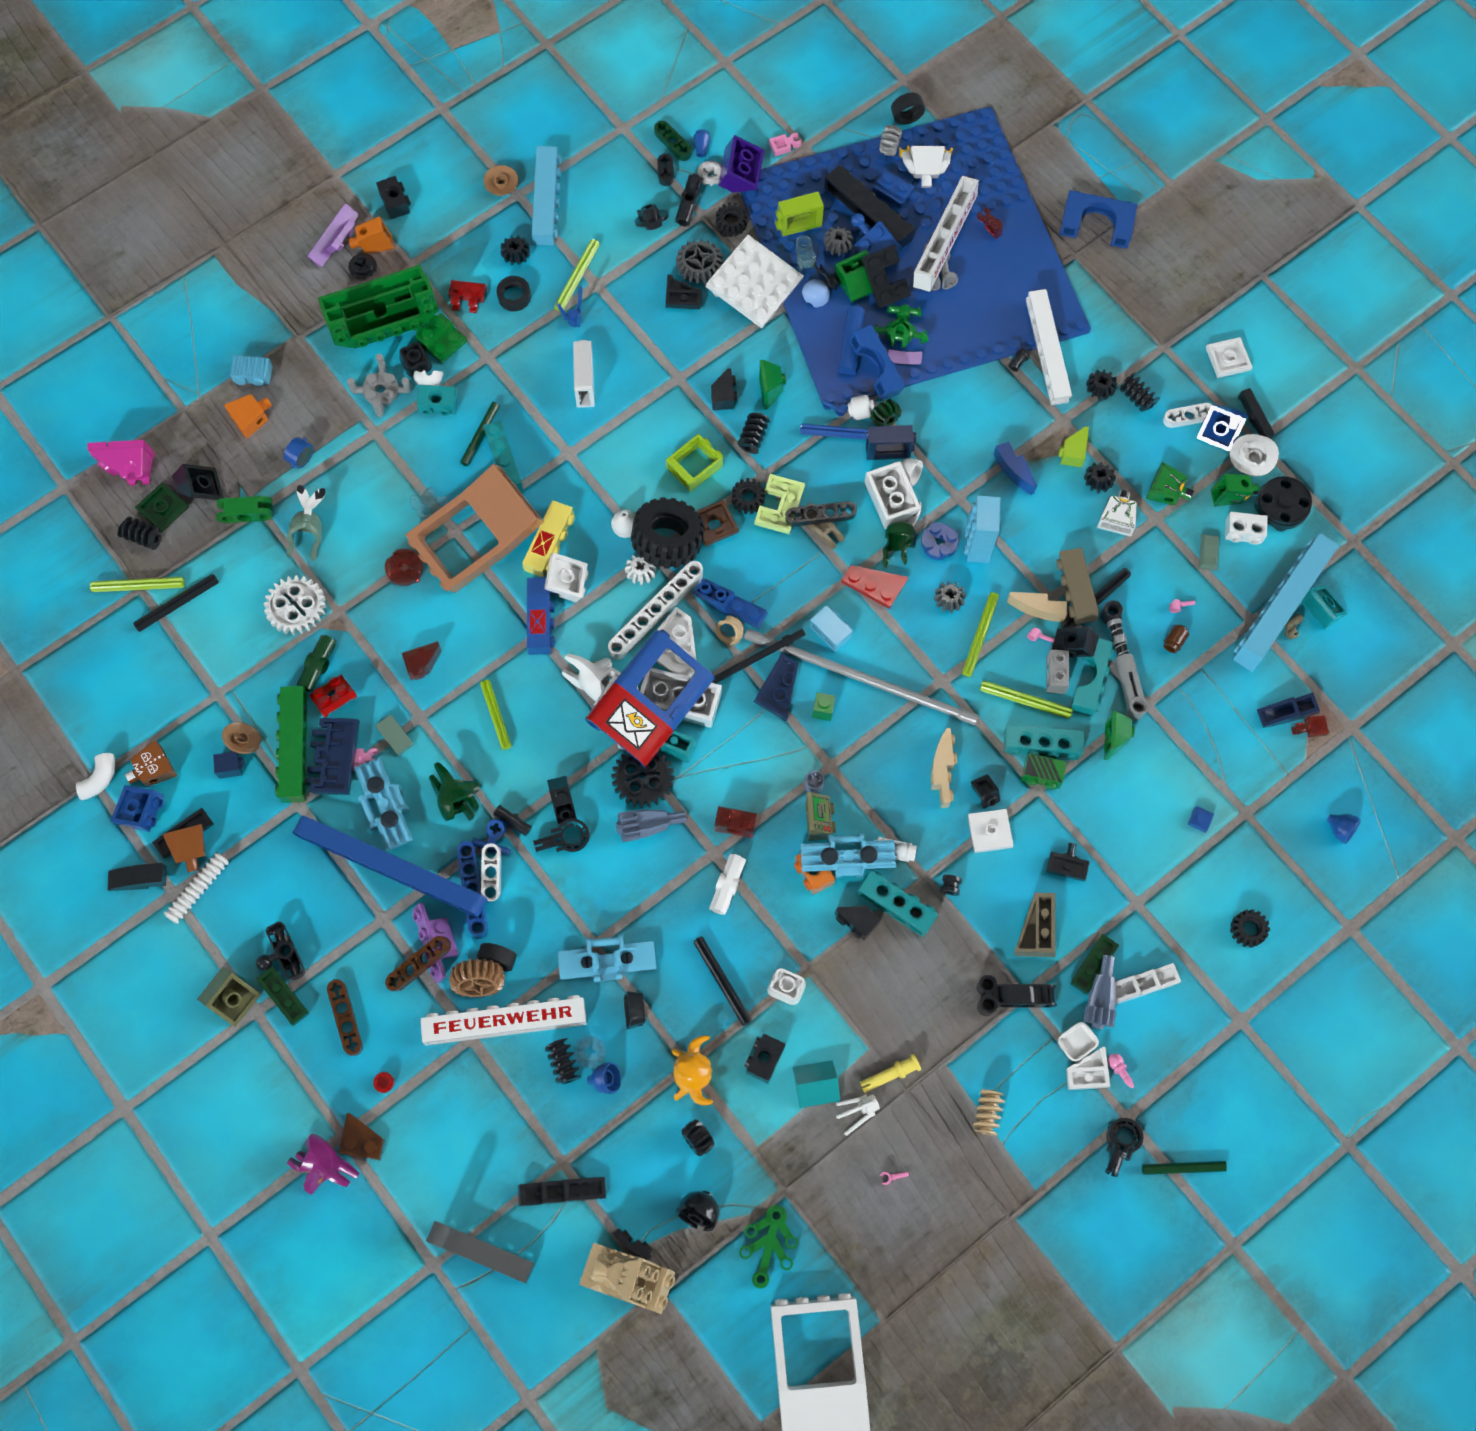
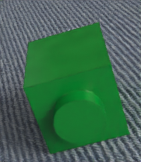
[812,692,835,721]

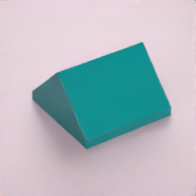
[1301,585,1348,629]
[793,1060,840,1108]

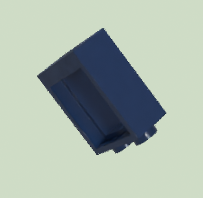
[866,425,916,460]

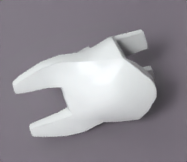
[562,654,621,702]

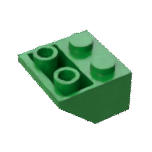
[835,250,872,302]

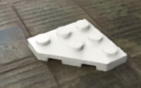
[656,607,697,677]

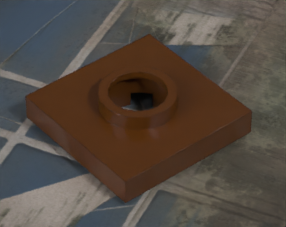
[695,499,739,546]

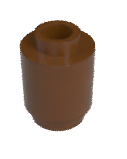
[1163,625,1189,653]

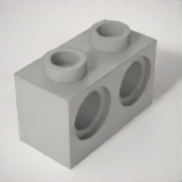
[1046,650,1069,694]

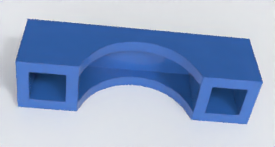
[848,325,905,401]

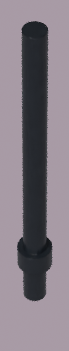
[712,629,806,684]

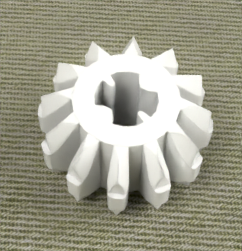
[625,555,657,586]

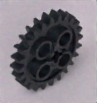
[611,750,674,809]

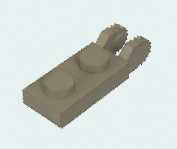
[801,502,845,550]

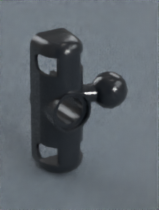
[256,922,306,981]

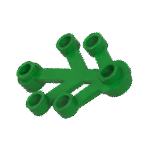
[739,1205,798,1289]

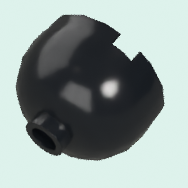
[676,1190,719,1231]

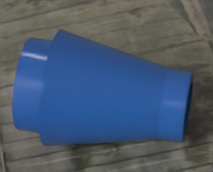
[693,130,710,158]

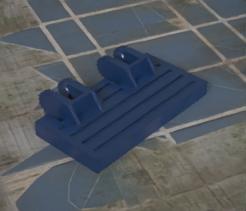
[305,718,360,795]

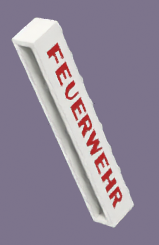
[913,176,979,292]
[421,995,587,1046]

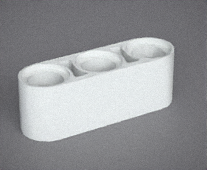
[481,843,501,901]

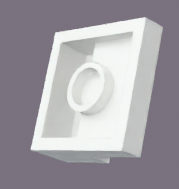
[544,553,588,602]

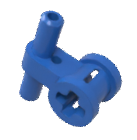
[471,819,511,856]

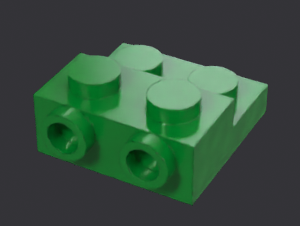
[415,313,467,364]

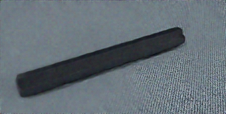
[1061,568,1131,629]
[133,574,219,632]
[694,936,752,1026]

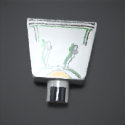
[1097,490,1137,537]

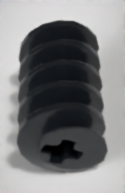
[1120,373,1160,412]
[738,412,770,454]
[117,516,161,550]
[545,1038,582,1084]

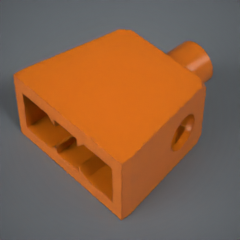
[348,216,394,254]
[224,394,272,439]

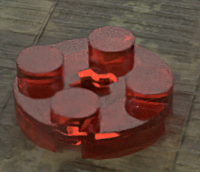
[385,549,423,586]

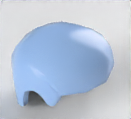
[802,279,830,307]

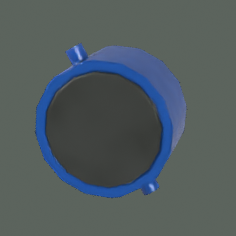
[284,437,314,468]

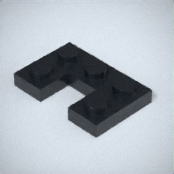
[861,244,911,309]

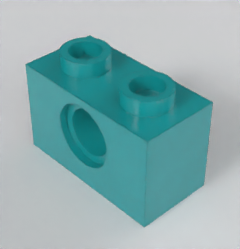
[417,385,457,416]

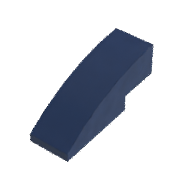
[1257,692,1320,728]

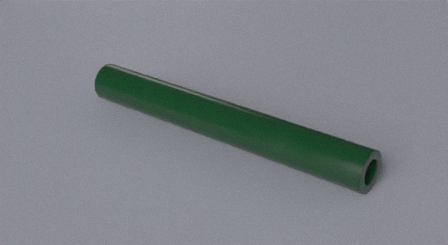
[460,402,500,467]
[1142,1161,1227,1175]

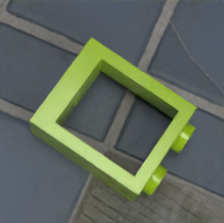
[775,192,824,237]
[666,433,723,492]

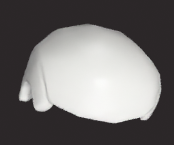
[413,370,443,386]

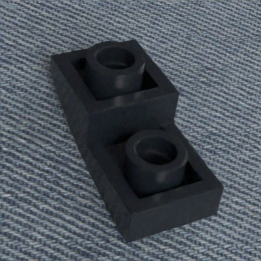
[612,1228,653,1260]

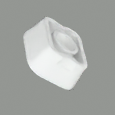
[767,968,806,1005]
[1058,1022,1099,1062]

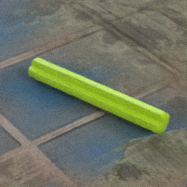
[480,679,512,750]

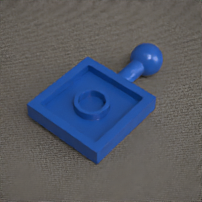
[851,213,903,254]

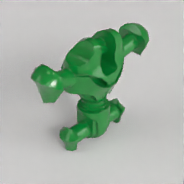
[874,303,929,348]

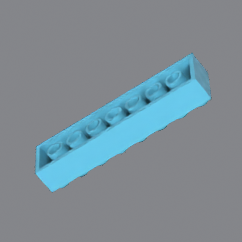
[1233,533,1339,672]

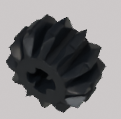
[500,235,530,266]
[1086,369,1117,401]
[1084,461,1116,493]
[681,1119,715,1157]

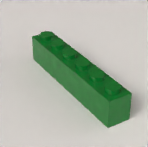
[275,686,307,803]

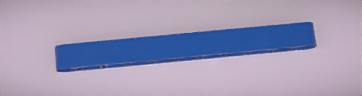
[292,815,488,917]

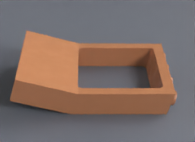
[405,464,544,593]

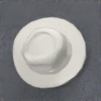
[1230,434,1279,476]

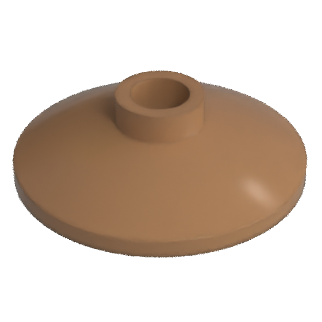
[484,165,518,196]
[222,722,261,754]

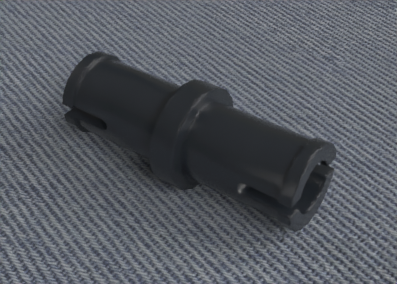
[493,805,532,836]

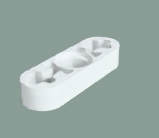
[1163,403,1212,428]

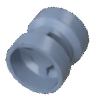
[804,771,824,793]

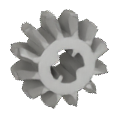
[879,125,902,156]

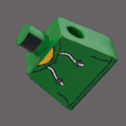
[1146,462,1194,505]
[1210,474,1259,506]

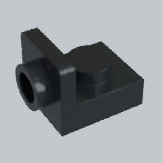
[971,774,1000,809]

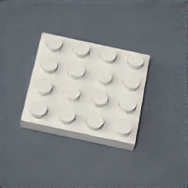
[706,235,804,328]

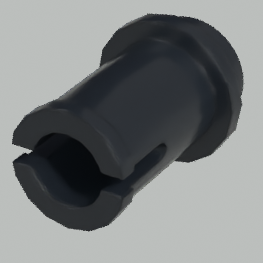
[1008,348,1029,372]

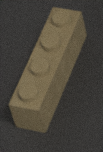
[1056,548,1098,624]

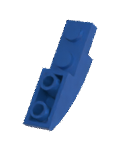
[693,578,768,629]

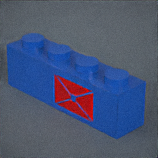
[527,577,555,655]

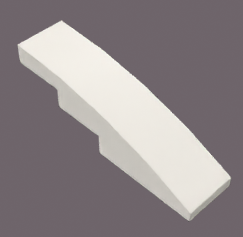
[1115,963,1181,1005]

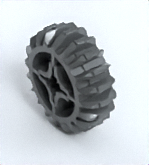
[676,238,723,285]

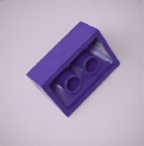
[718,135,764,193]

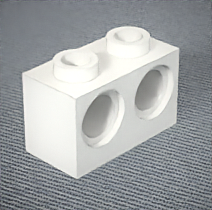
[1225,512,1268,545]

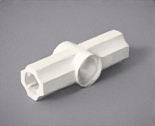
[709,854,746,915]

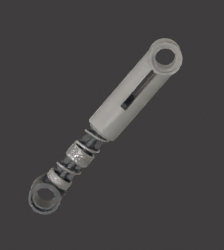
[1101,600,1149,721]

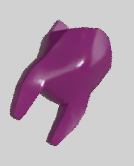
[287,1134,360,1195]

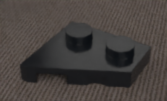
[665,275,702,309]

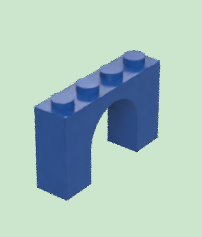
[1059,190,1138,249]

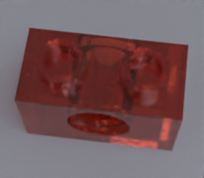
[714,806,757,838]

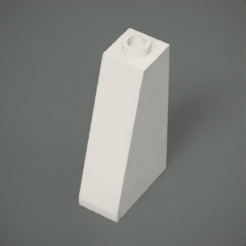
[573,340,595,408]

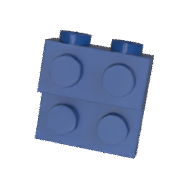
[110,785,164,832]

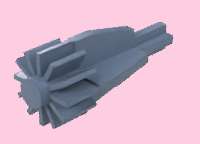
[616,810,687,842]
[1083,955,1116,1030]

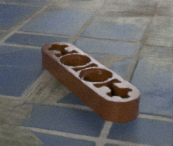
[385,936,451,991]
[327,979,363,1056]

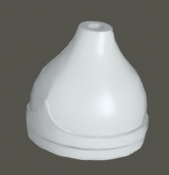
[894,458,923,486]
[611,509,636,538]

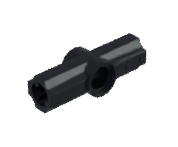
[675,173,704,227]

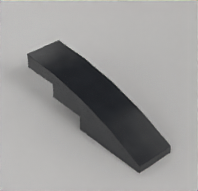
[518,1177,606,1207]

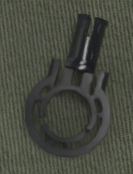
[533,819,589,853]
[1105,1118,1144,1177]

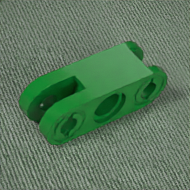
[216,496,273,523]

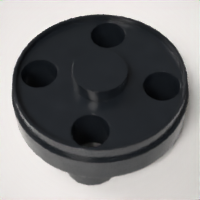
[1254,476,1312,531]

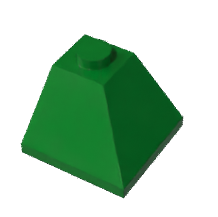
[759,360,786,410]
[1104,711,1135,760]

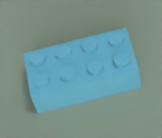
[964,496,1000,563]

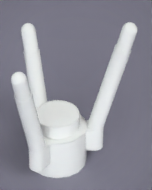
[836,1094,880,1136]

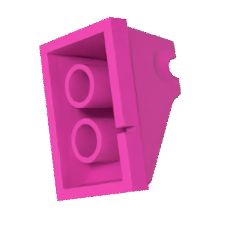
[87,440,154,485]

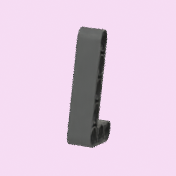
[426,1221,535,1284]

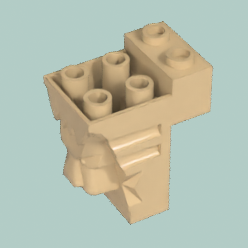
[579,1243,675,1314]

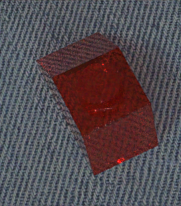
[401,641,442,680]

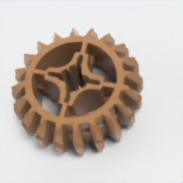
[449,958,505,998]

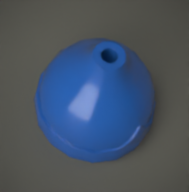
[1327,814,1361,844]
[587,1062,621,1094]

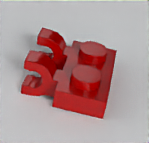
[448,280,487,313]

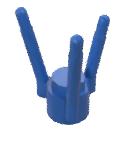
[556,286,583,327]

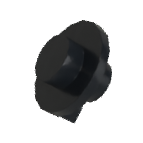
[635,204,669,230]

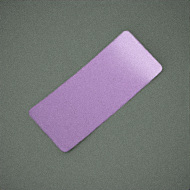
[888,349,922,364]

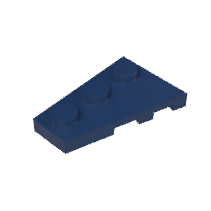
[753,654,798,721]

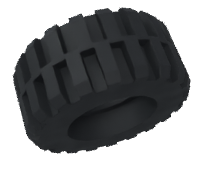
[631,497,704,569]

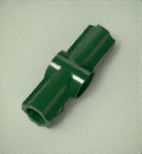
[296,635,337,692]

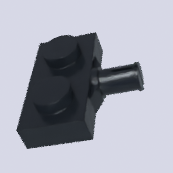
[1046,843,1090,882]

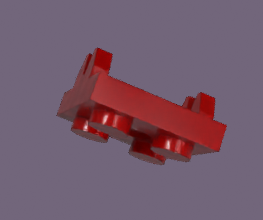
[309,675,357,718]

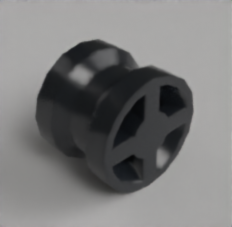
[940,874,962,896]

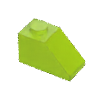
[1058,426,1089,468]

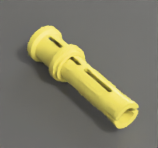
[859,1053,921,1093]

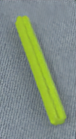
[554,239,599,312]
[90,577,185,592]
[962,592,999,677]
[980,680,1073,719]

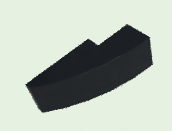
[107,863,167,891]

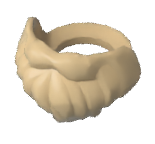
[715,616,744,647]

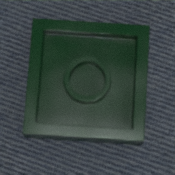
[135,482,189,532]

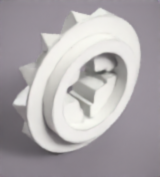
[697,161,722,187]

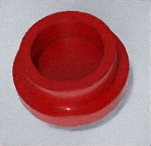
[373,1072,394,1093]

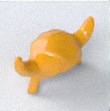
[672,1035,713,1106]

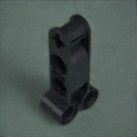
[976,975,1057,1017]

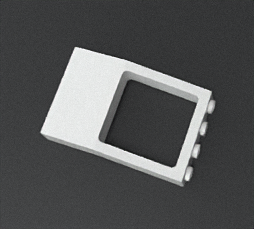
[770,1293,870,1431]

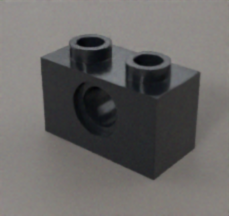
[376,176,411,220]
[1052,626,1099,657]
[744,1033,786,1084]

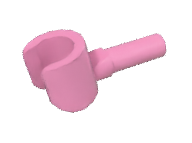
[1170,599,1195,613]
[1027,628,1054,643]
[879,1171,909,1185]

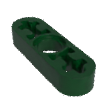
[654,121,691,161]

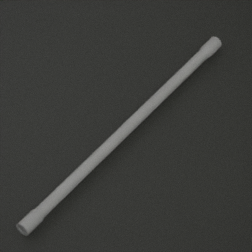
[744,628,979,726]

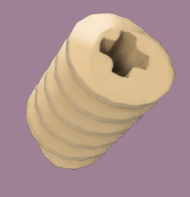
[973,1089,1005,1136]

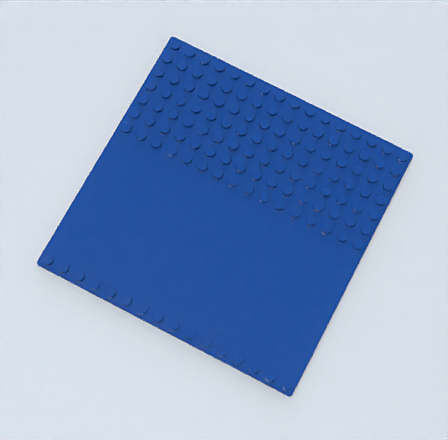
[740,107,1091,410]

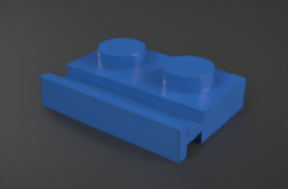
[872,169,915,208]

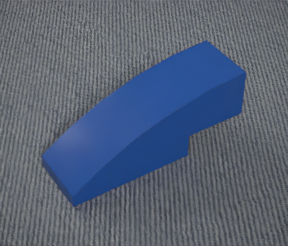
[993,442,1037,495]

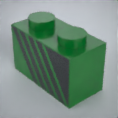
[1021,753,1066,790]

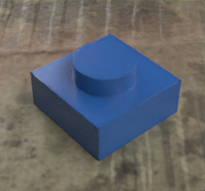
[1187,806,1214,833]

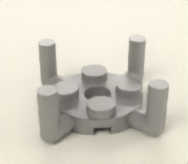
[347,354,412,417]

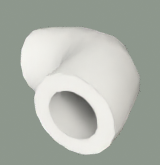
[76,753,115,801]

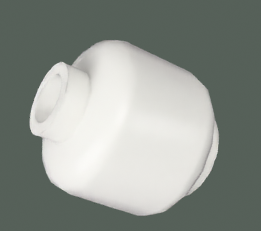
[848,395,875,420]

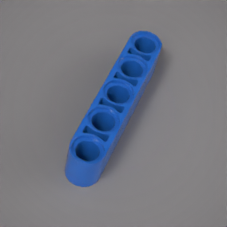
[457,841,488,939]

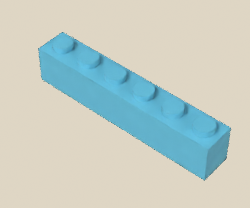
[532,146,561,245]

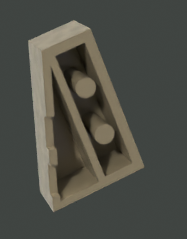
[1014,893,1055,957]

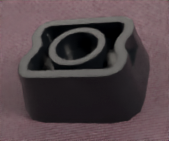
[399,342,432,378]
[624,991,645,1030]

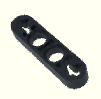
[785,501,857,527]

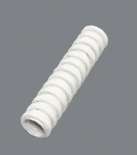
[164,853,229,924]

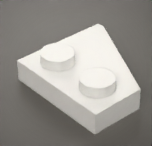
[1066,1047,1110,1090]

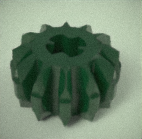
[870,399,902,426]

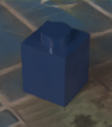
[213,752,245,779]

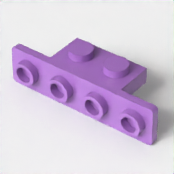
[307,204,359,267]
[413,903,458,983]

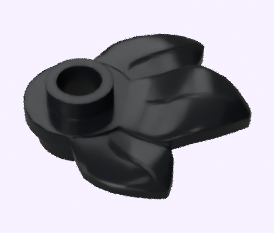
[814,262,840,291]

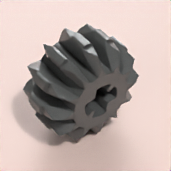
[823,225,853,256]
[934,581,966,614]

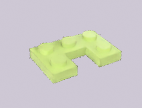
[754,474,805,535]

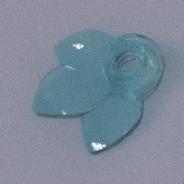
[410,487,448,521]

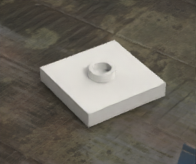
[1206,337,1253,378]
[967,809,1014,853]

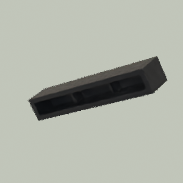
[824,165,914,247]

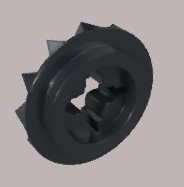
[348,253,377,279]

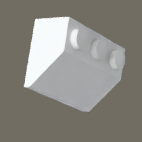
[864,461,921,529]

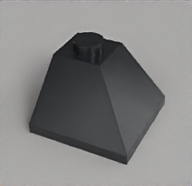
[172,464,224,500]

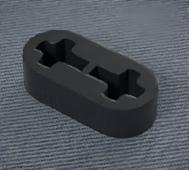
[657,154,674,186]

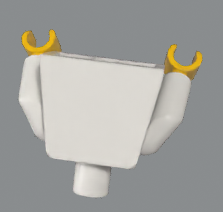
[899,146,953,188]

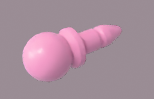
[1107,1053,1134,1088]

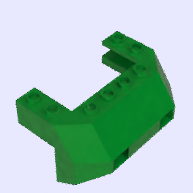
[318,265,438,349]

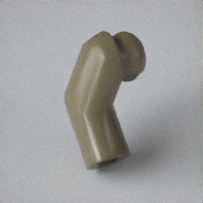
[1285,614,1304,639]

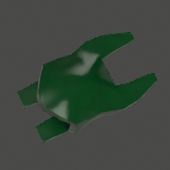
[429,762,480,821]

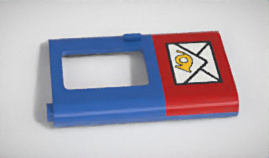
[585,629,715,768]

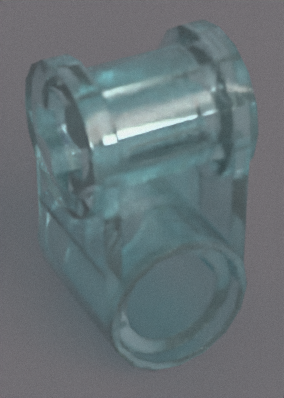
[795,235,817,271]

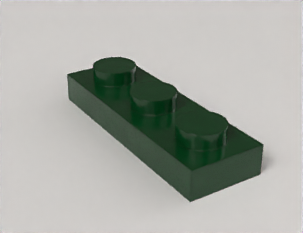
[1070,934,1119,995]
[256,966,310,1026]

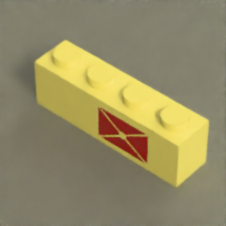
[522,500,575,577]

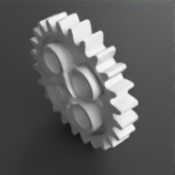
[263,575,327,635]

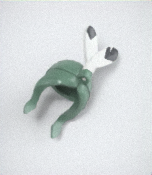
[287,485,326,561]

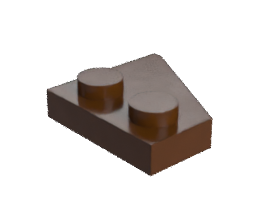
[338,1113,385,1160]

